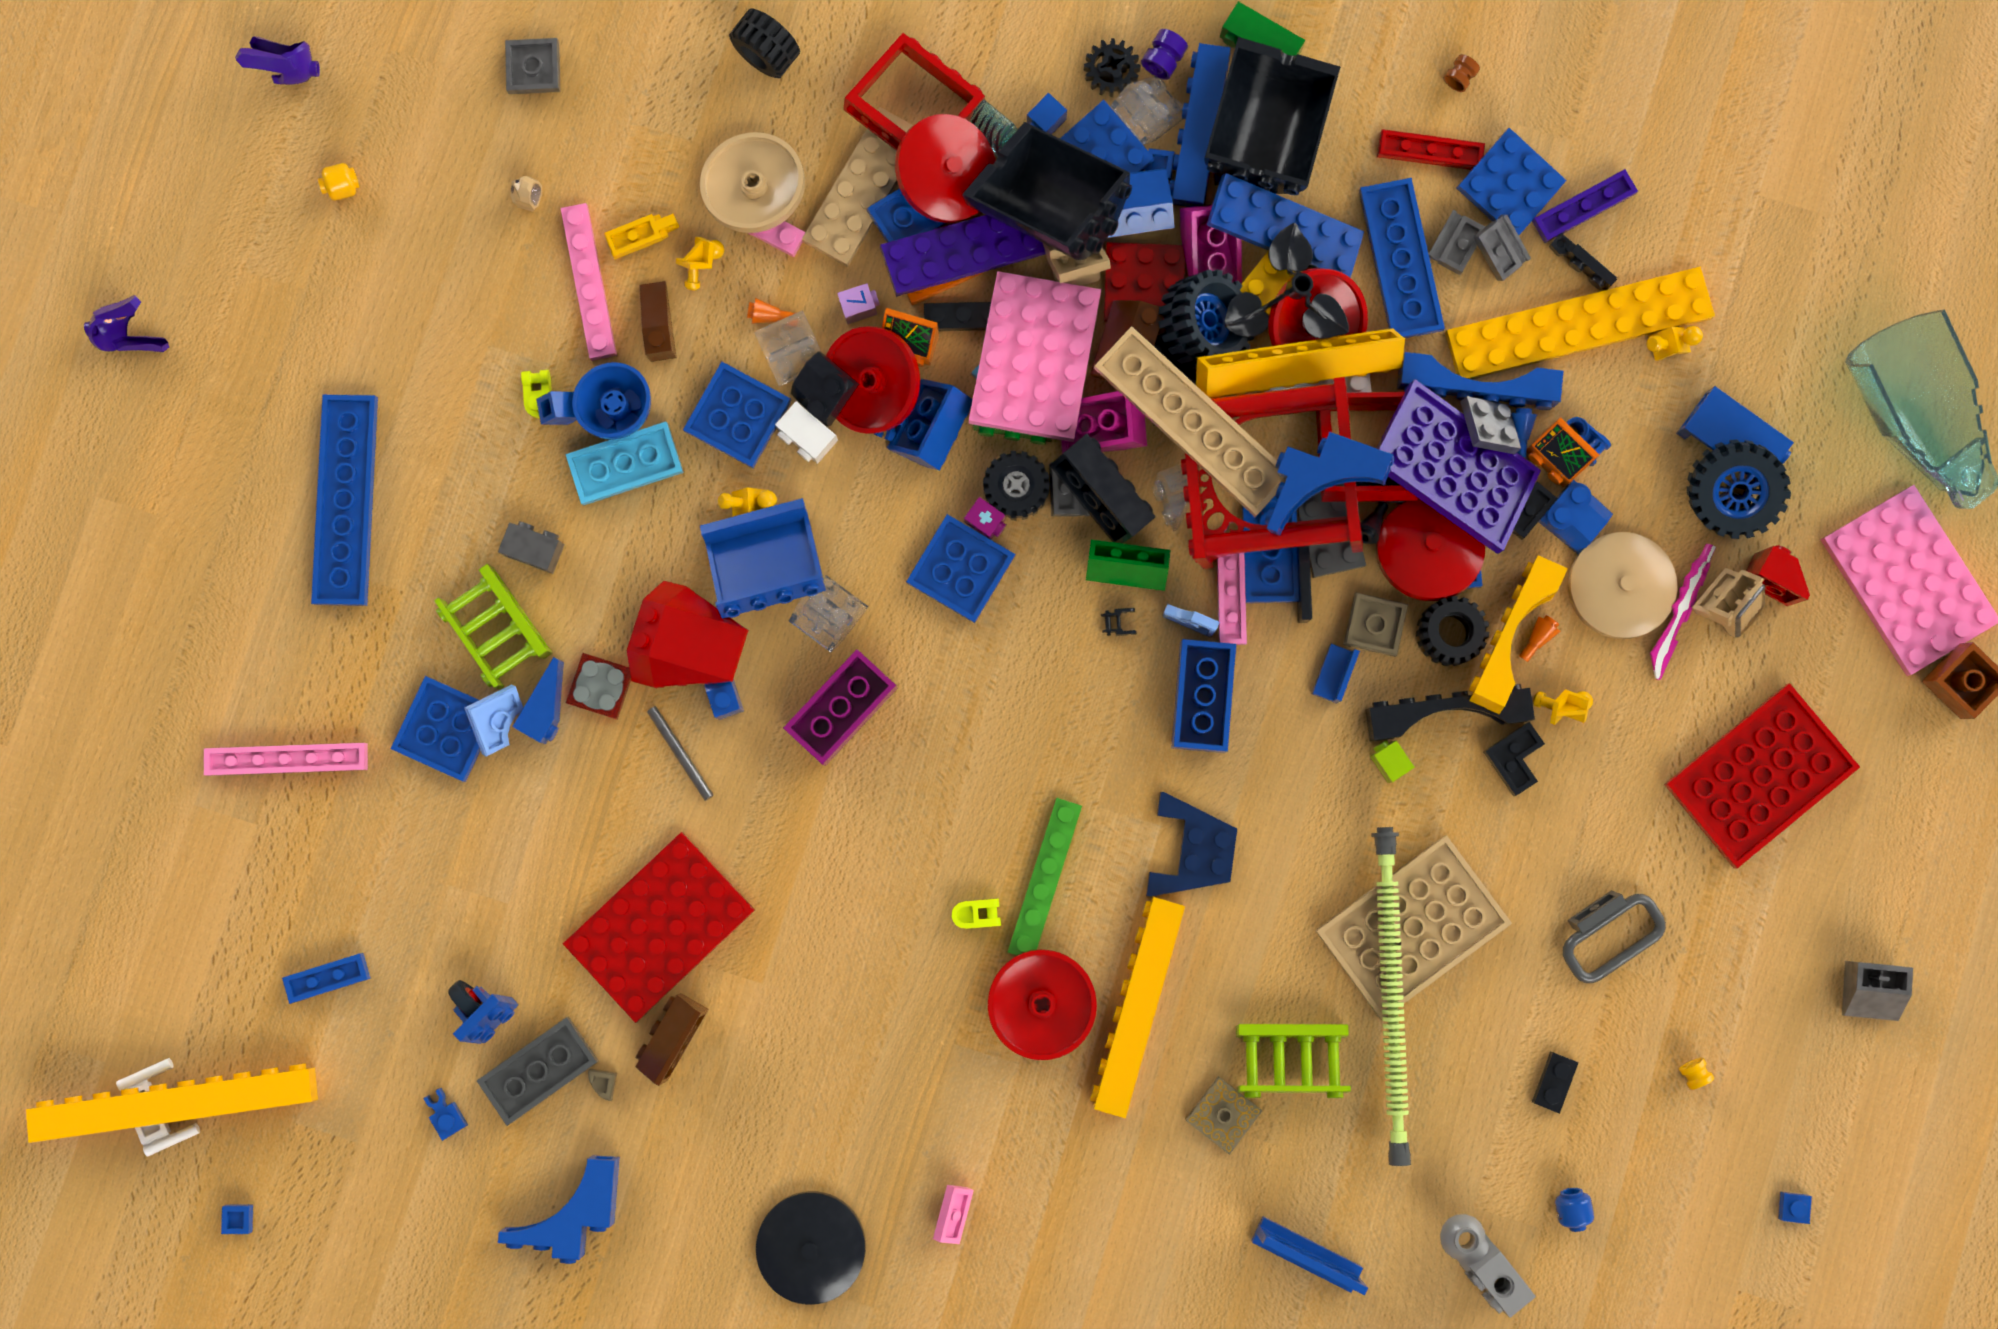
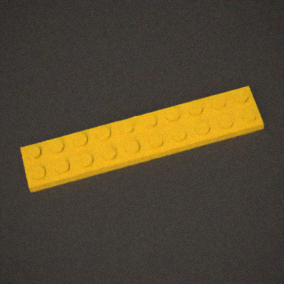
[1445,266,1715,379]

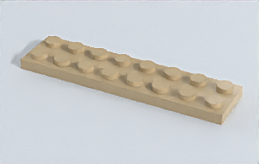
[1094,326,1286,517]

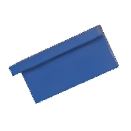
[1312,644,1360,704]

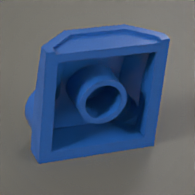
[1539,480,1613,554]

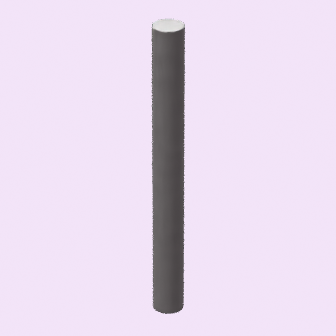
[647,706,713,801]

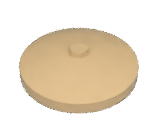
[700,132,805,233]
[1568,532,1677,639]

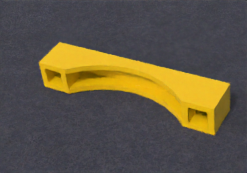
[1469,555,1568,714]

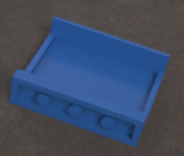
[700,498,826,619]

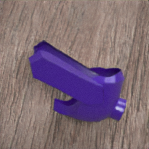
[235,36,320,85]
[84,295,169,352]

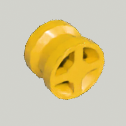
[1679,1058,1714,1090]

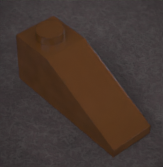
[640,281,677,362]

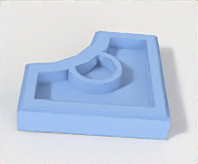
[1162,604,1220,637]
[464,684,523,756]

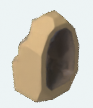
[510,176,542,212]

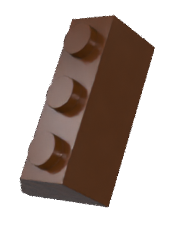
[1090,300,1164,381]
[635,993,709,1086]

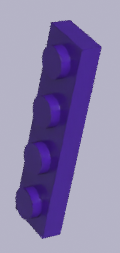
[1532,169,1638,243]

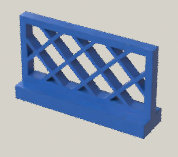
[1251,1216,1368,1295]

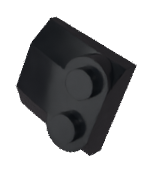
[791,351,859,426]

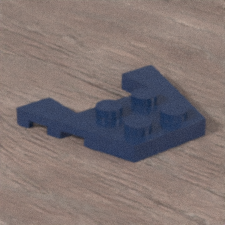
[1146,792,1237,897]

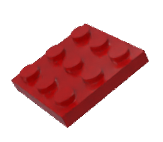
[1104,243,1185,322]

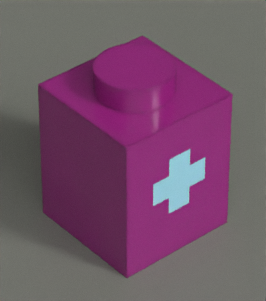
[964,497,1007,539]

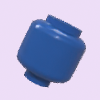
[1555,1188,1594,1232]

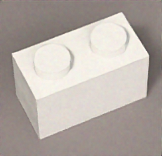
[775,401,838,464]

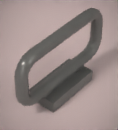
[1563,890,1666,983]

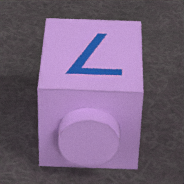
[837,283,880,324]

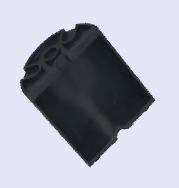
[1204,37,1341,196]
[963,122,1132,260]

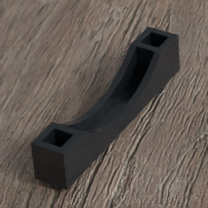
[1365,684,1535,742]

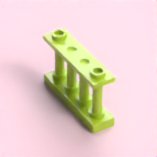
[434,564,553,690]
[1236,1024,1351,1098]

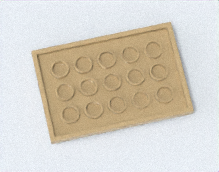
[1315,835,1512,1020]

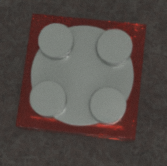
[566,653,631,720]

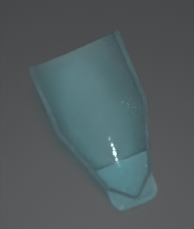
[1845,309,1998,509]

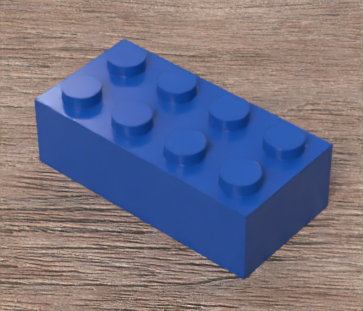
[1171,639,1236,753]

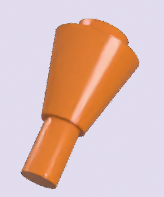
[747,298,796,324]
[1519,615,1561,662]

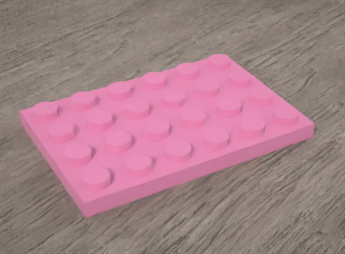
[969,271,1101,442]
[1820,485,1998,676]

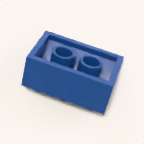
[1108,168,1175,238]
[887,378,973,471]

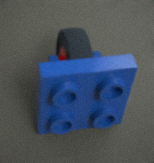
[448,980,519,1044]

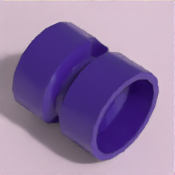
[1141,29,1188,80]

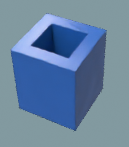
[1027,93,1067,135]
[536,391,577,425]

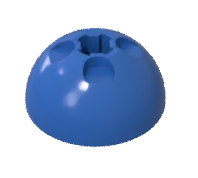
[572,362,651,440]

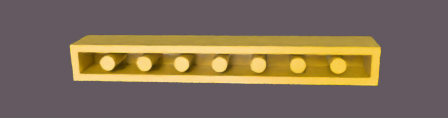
[1196,328,1405,399]
[1090,897,1185,1119]

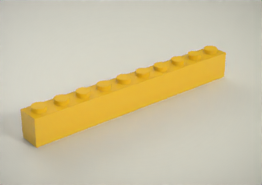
[26,1063,318,1143]

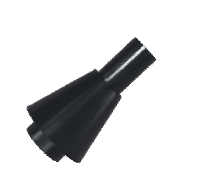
[1360,502,1388,544]

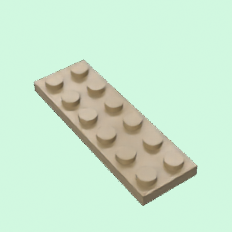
[802,107,913,267]

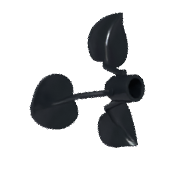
[1224,223,1349,339]

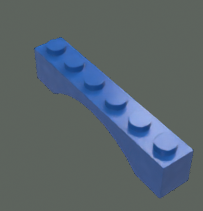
[1397,352,1564,410]

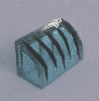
[970,99,1018,158]

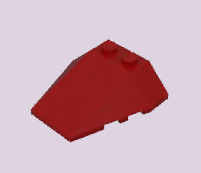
[626,581,749,689]

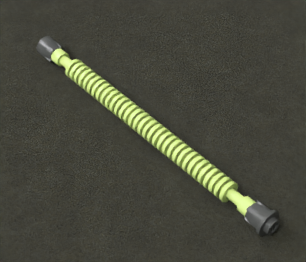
[1371,827,1411,1166]

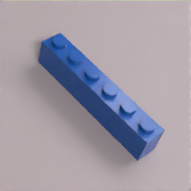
[1169,43,1231,207]

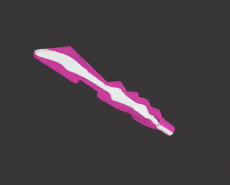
[1650,544,1716,680]

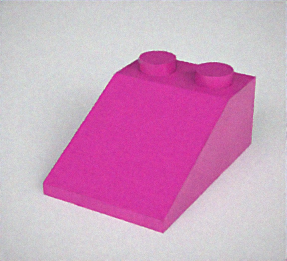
[1180,205,1242,284]
[1061,391,1147,454]

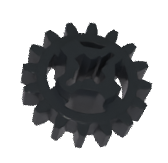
[1084,38,1141,97]

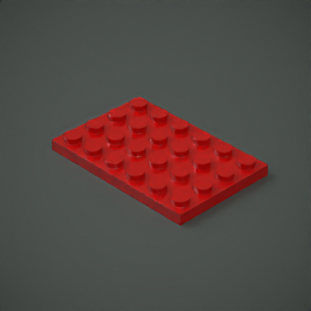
[1664,683,1860,869]
[563,832,755,1023]

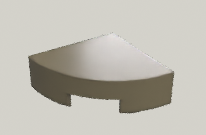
[588,1069,617,1101]

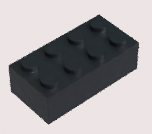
[1049,434,1156,543]

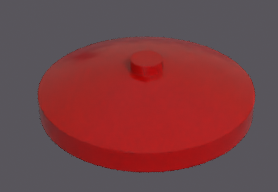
[895,114,996,223]
[1268,268,1368,346]
[826,326,920,434]
[1376,498,1485,601]
[988,949,1097,1060]

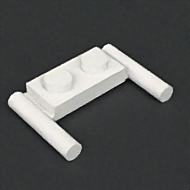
[116,1058,200,1157]

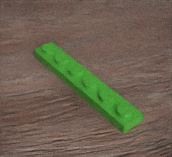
[1008,798,1082,955]

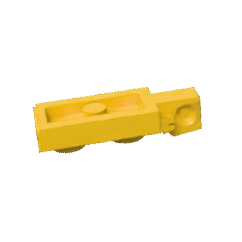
[604,214,680,260]

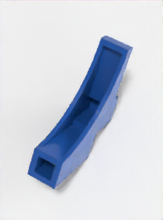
[1265,432,1395,536]
[498,1155,620,1264]

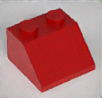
[1746,545,1810,607]

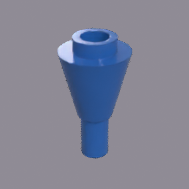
[1511,408,1537,457]

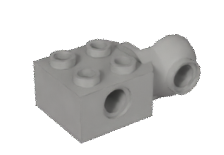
[1440,1214,1536,1318]

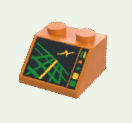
[882,308,939,367]
[1527,417,1599,487]

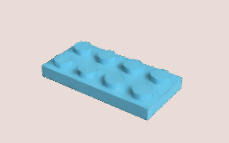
[565,422,684,506]

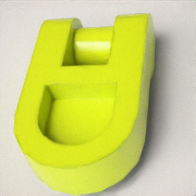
[521,370,552,419]
[952,898,1001,929]

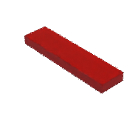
[1377,129,1485,170]

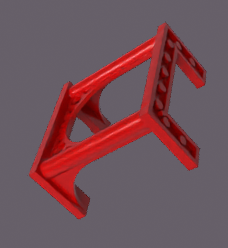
[1180,377,1363,569]

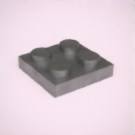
[505,38,560,94]
[1460,396,1521,454]

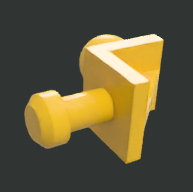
[676,237,725,291]
[1646,326,1703,361]
[717,487,777,517]
[1533,689,1593,725]

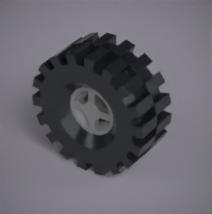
[983,451,1050,521]

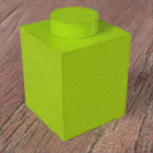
[1370,740,1415,783]

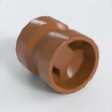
[1443,54,1480,92]

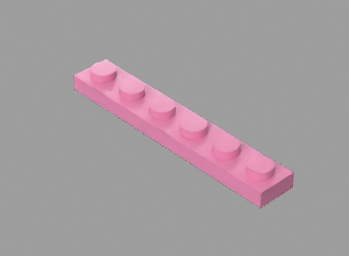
[561,203,617,361]
[204,743,368,776]

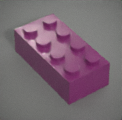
[783,649,898,766]

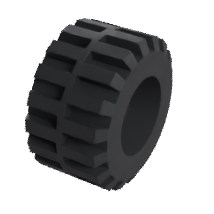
[729,8,800,79]
[1416,596,1490,666]

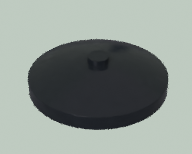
[756,1191,866,1305]

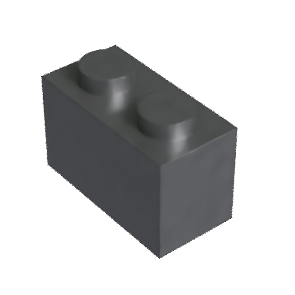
[498,521,565,574]

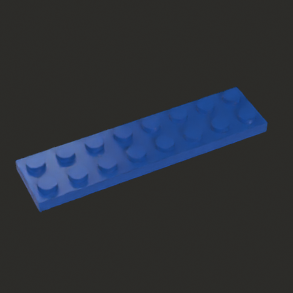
[311,394,378,606]

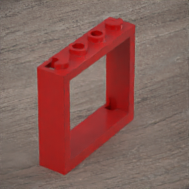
[843,33,985,151]
[1316,392,1418,502]

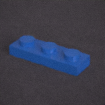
[282,953,371,1004]

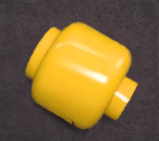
[318,163,360,201]

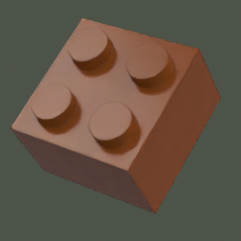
[1922,642,1998,719]

